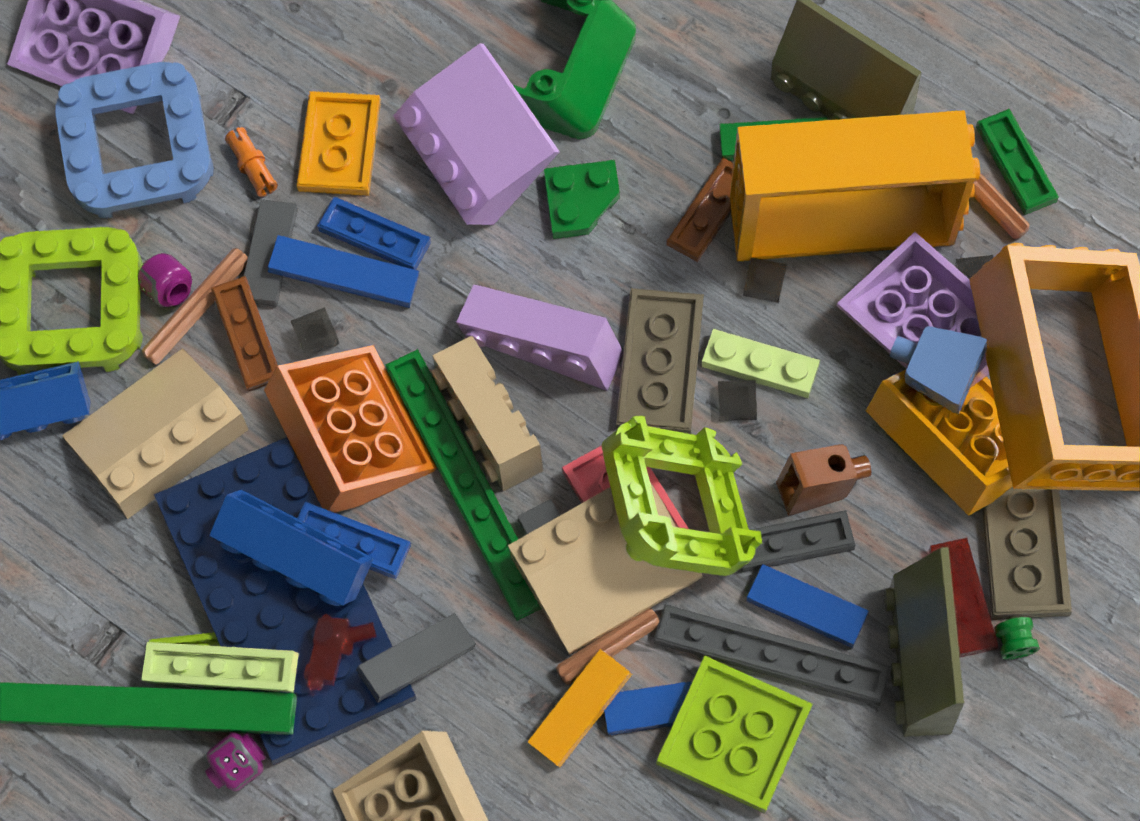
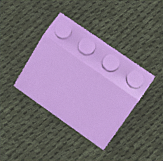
[7,0,180,114]
[393,44,560,225]
[837,232,989,388]

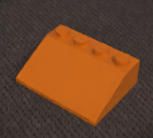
[264,345,437,513]

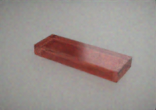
[929,538,998,657]

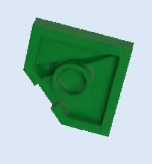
[544,160,620,239]

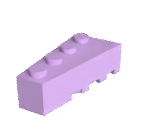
[456,284,624,391]

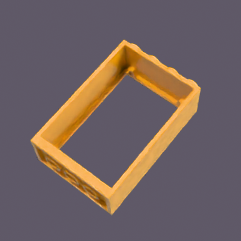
[729,110,980,261]
[969,243,1140,491]

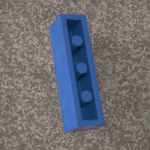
[0,361,91,440]
[209,490,374,606]

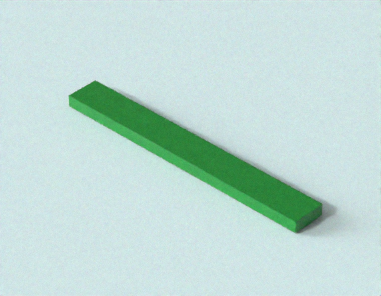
[385,349,541,621]
[0,682,297,735]

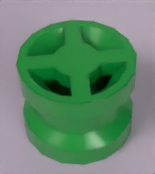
[994,617,1040,660]

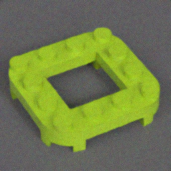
[0,227,143,375]
[601,416,762,576]

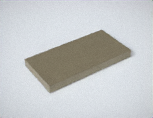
[616,288,704,434]
[982,487,1072,619]

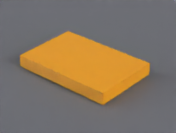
[297,91,381,196]

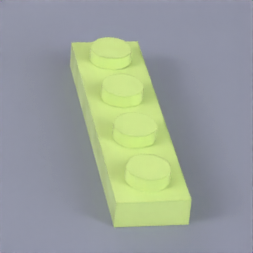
[141,642,298,693]

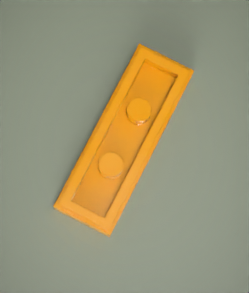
[528,649,633,767]

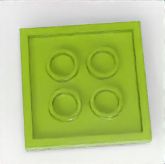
[656,656,813,813]

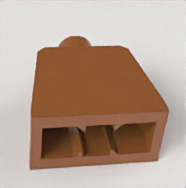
[776,444,872,516]

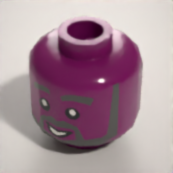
[138,253,192,308]
[205,732,266,792]

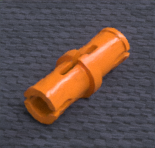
[225,127,278,197]

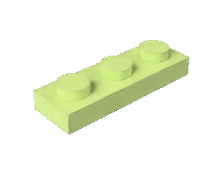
[702,329,820,398]

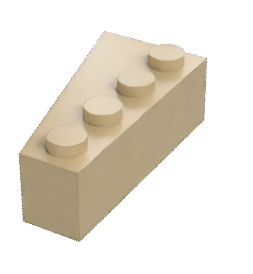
[431,336,543,491]

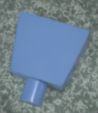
[890,326,987,415]

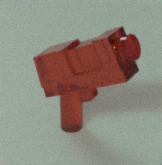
[304,614,377,690]

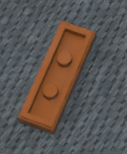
[666,158,733,262]
[211,276,278,391]

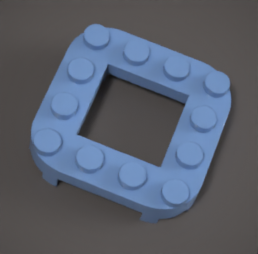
[55,62,214,218]

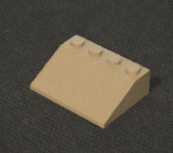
[62,348,248,519]
[508,482,703,655]
[333,731,488,821]

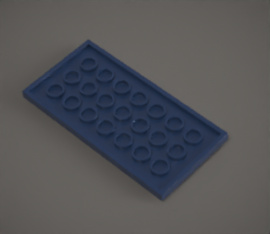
[154,437,417,765]

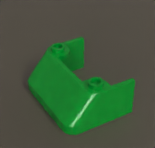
[513,0,636,139]

